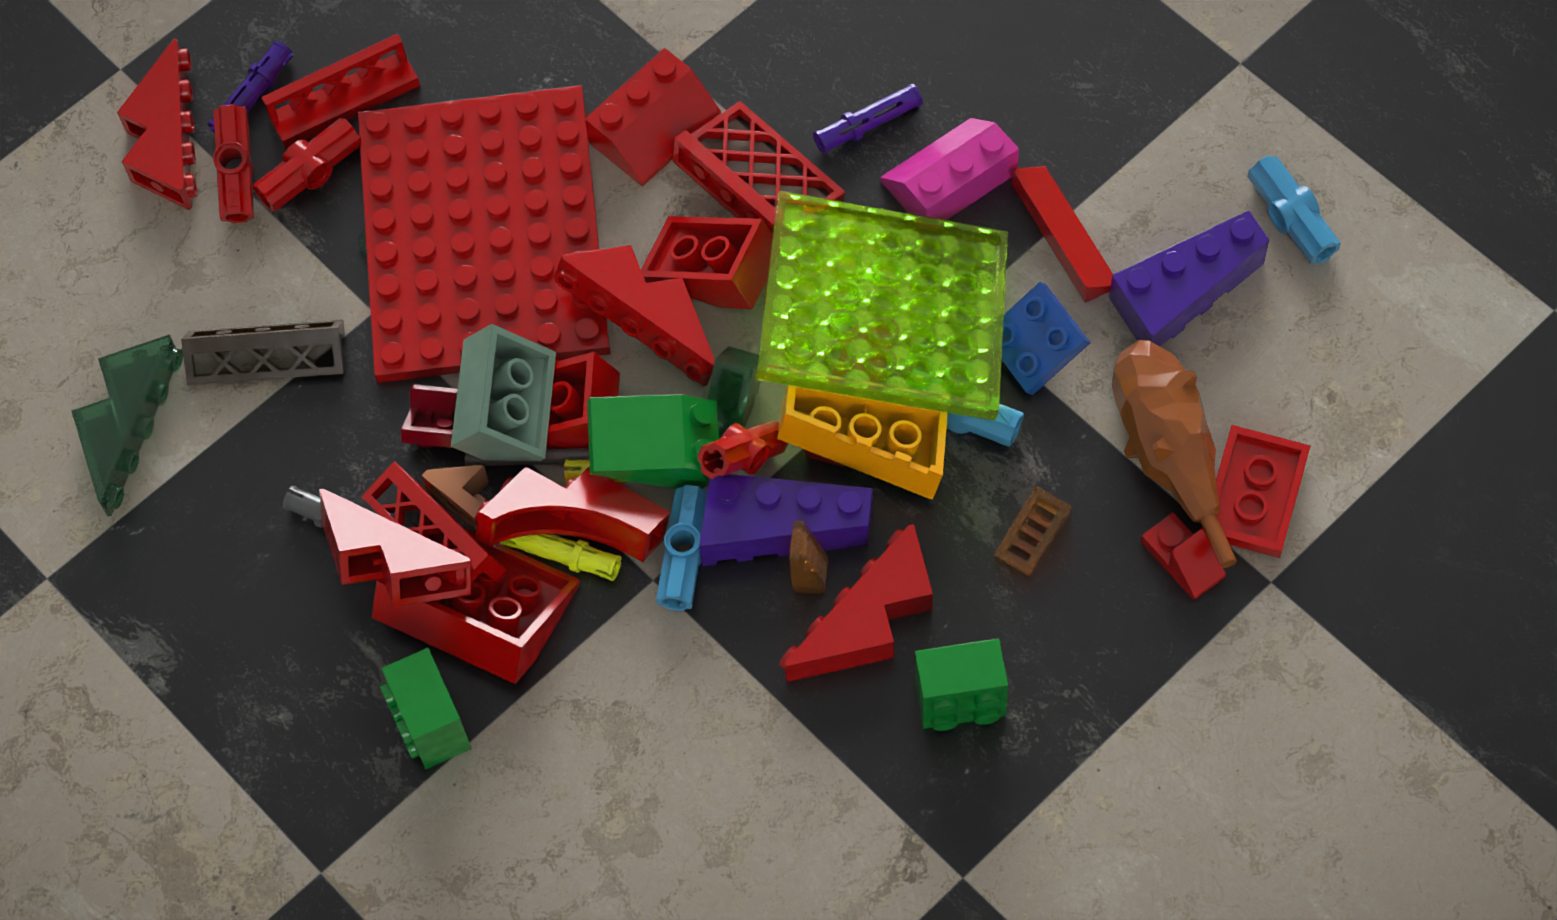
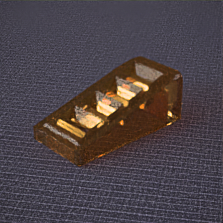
[994,486,1072,576]
[789,520,829,594]

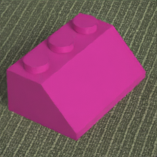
[880,118,1019,233]

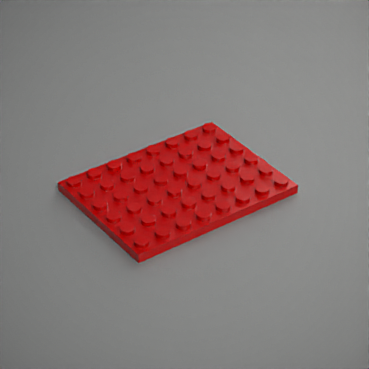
[358,85,611,383]

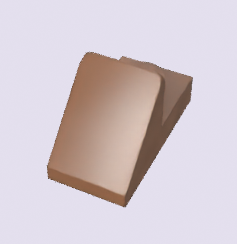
[421,465,489,531]

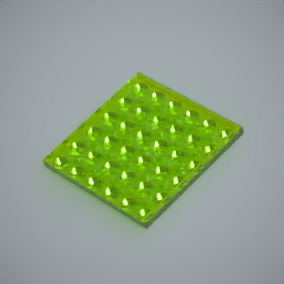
[755,191,1008,421]

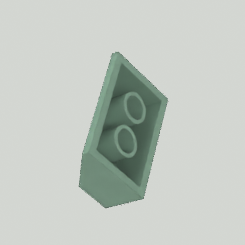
[451,324,556,461]

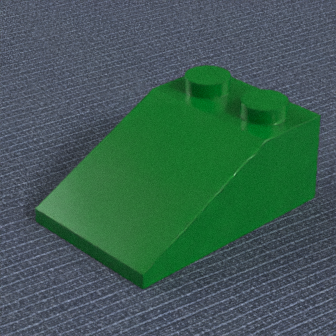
[587,394,719,489]

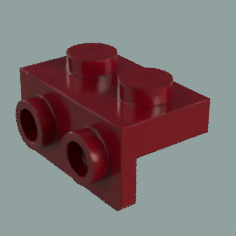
[401,385,460,451]

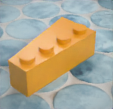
[777,379,948,500]

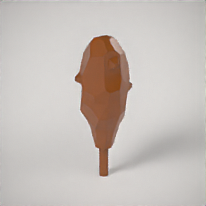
[1112,340,1237,568]

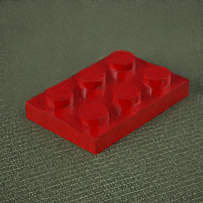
[1202,425,1311,558]

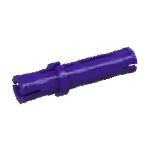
[207,40,294,133]
[813,84,923,154]

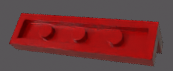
[261,33,420,149]
[361,461,507,583]

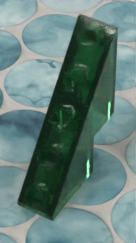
[71,334,183,517]

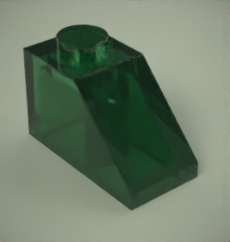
[707,346,766,438]

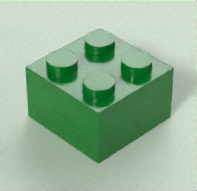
[915,638,1008,731]
[380,648,472,769]

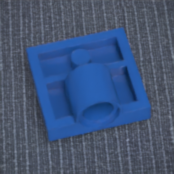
[983,282,1091,395]

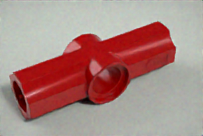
[213,104,254,224]
[252,118,362,212]
[697,420,789,479]

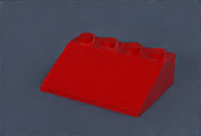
[372,523,580,684]

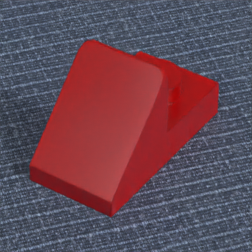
[1141,513,1226,601]

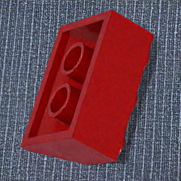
[585,48,721,187]

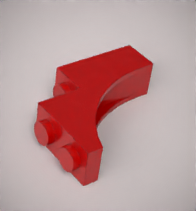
[475,467,670,562]

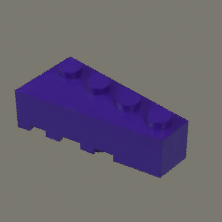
[1109,210,1269,346]
[699,474,873,566]

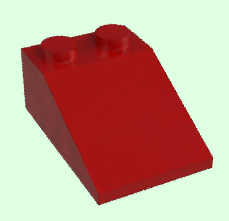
[641,216,782,310]
[546,352,620,449]

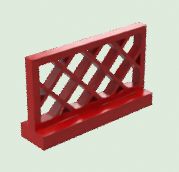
[672,101,845,251]

